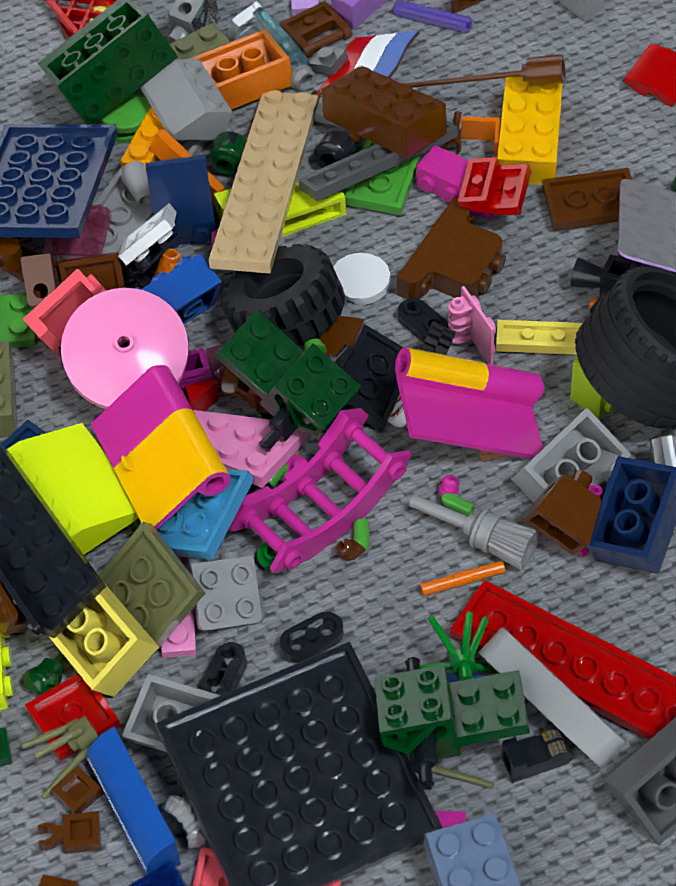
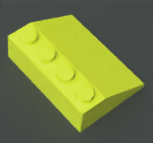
[6,423,139,554]

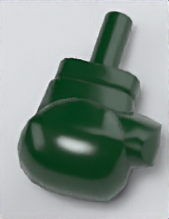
[23,652,66,695]

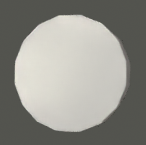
[333,253,391,305]

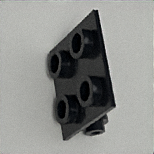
[122,232,182,289]

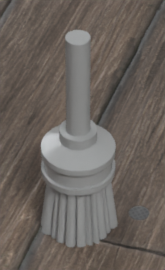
[409,495,540,571]

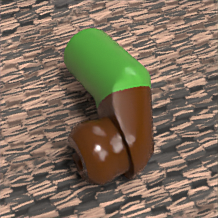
[336,519,370,561]

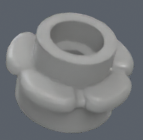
[290,64,315,92]

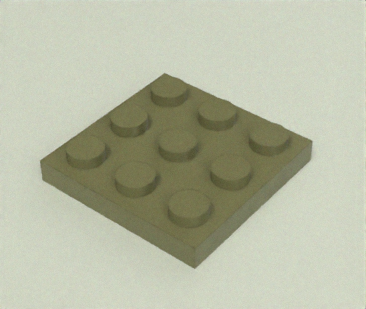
[99,522,206,665]

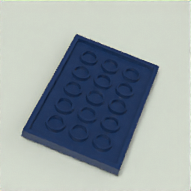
[0,124,118,239]

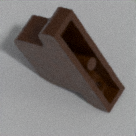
[397,197,506,299]

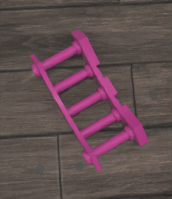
[229,408,412,573]

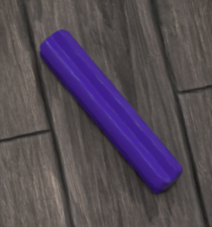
[393,0,472,33]

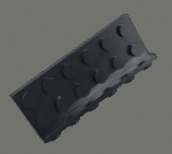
[0,447,107,638]

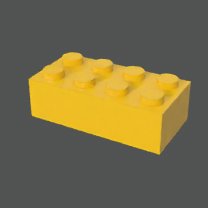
[498,76,563,185]

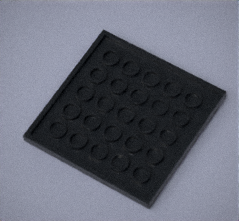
[156,641,443,886]

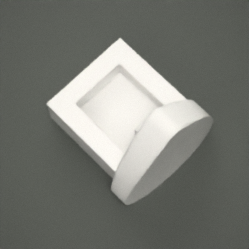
[227,1,275,40]

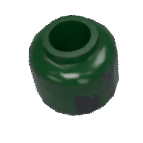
[209,131,247,175]

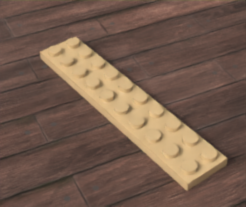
[209,90,318,274]

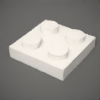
[118,203,177,265]

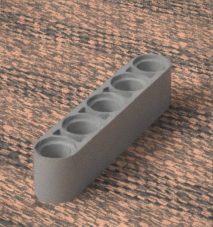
[479,627,627,769]

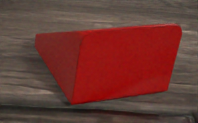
[185,379,219,411]

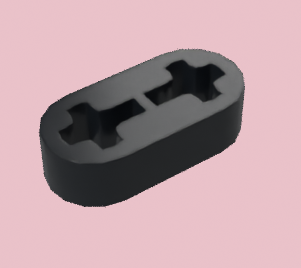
[201,642,248,696]

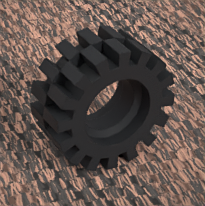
[420,321,456,355]

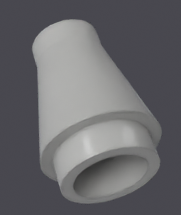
[121,161,151,206]

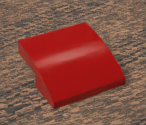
[622,43,676,108]
[457,157,531,215]

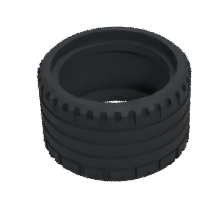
[575,267,676,429]

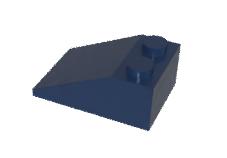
[145,154,216,248]

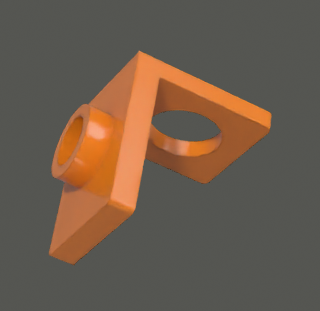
[461,116,500,158]

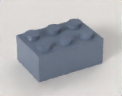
[423,813,521,886]

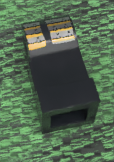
[501,729,573,783]

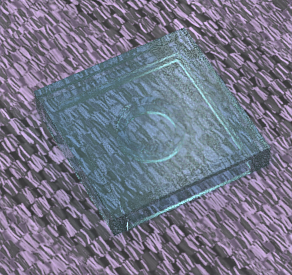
[252,7,310,67]

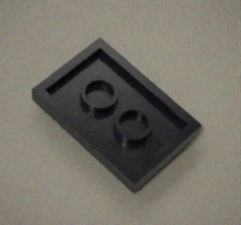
[342,324,404,431]

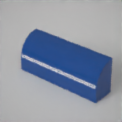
[87,727,181,881]

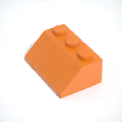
[192,29,292,110]

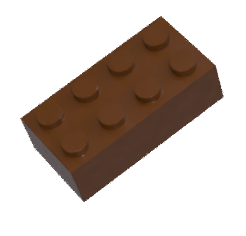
[321,66,447,158]

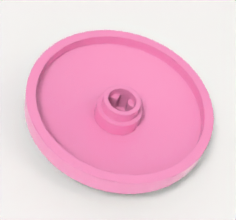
[61,288,189,409]

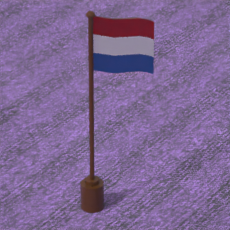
[311,30,566,98]

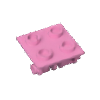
[448,286,497,364]

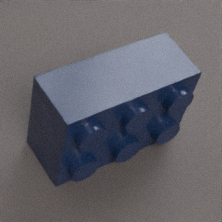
[587,456,676,574]

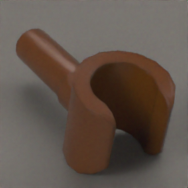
[444,111,462,154]

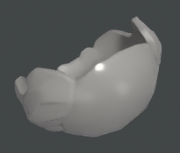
[160,795,207,850]

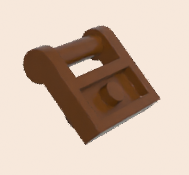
[279,1,352,60]

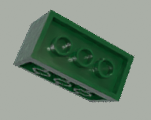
[37,0,178,124]

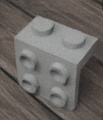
[184,551,262,631]

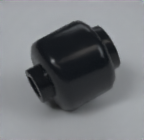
[314,130,356,168]

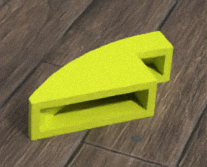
[214,183,346,237]

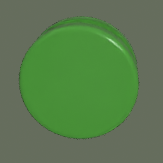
[100,92,151,144]

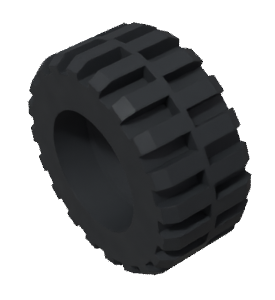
[221,244,345,346]

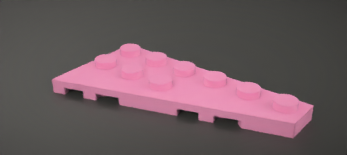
[193,410,311,488]

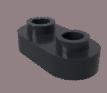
[398,298,449,342]
[280,612,344,663]

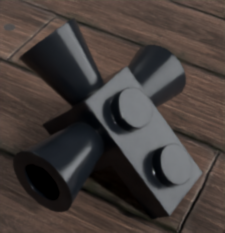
[571,252,643,314]

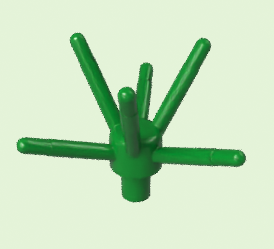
[420,611,499,681]

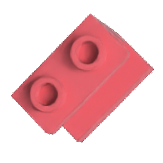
[23,269,106,359]

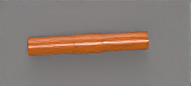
[419,560,505,597]

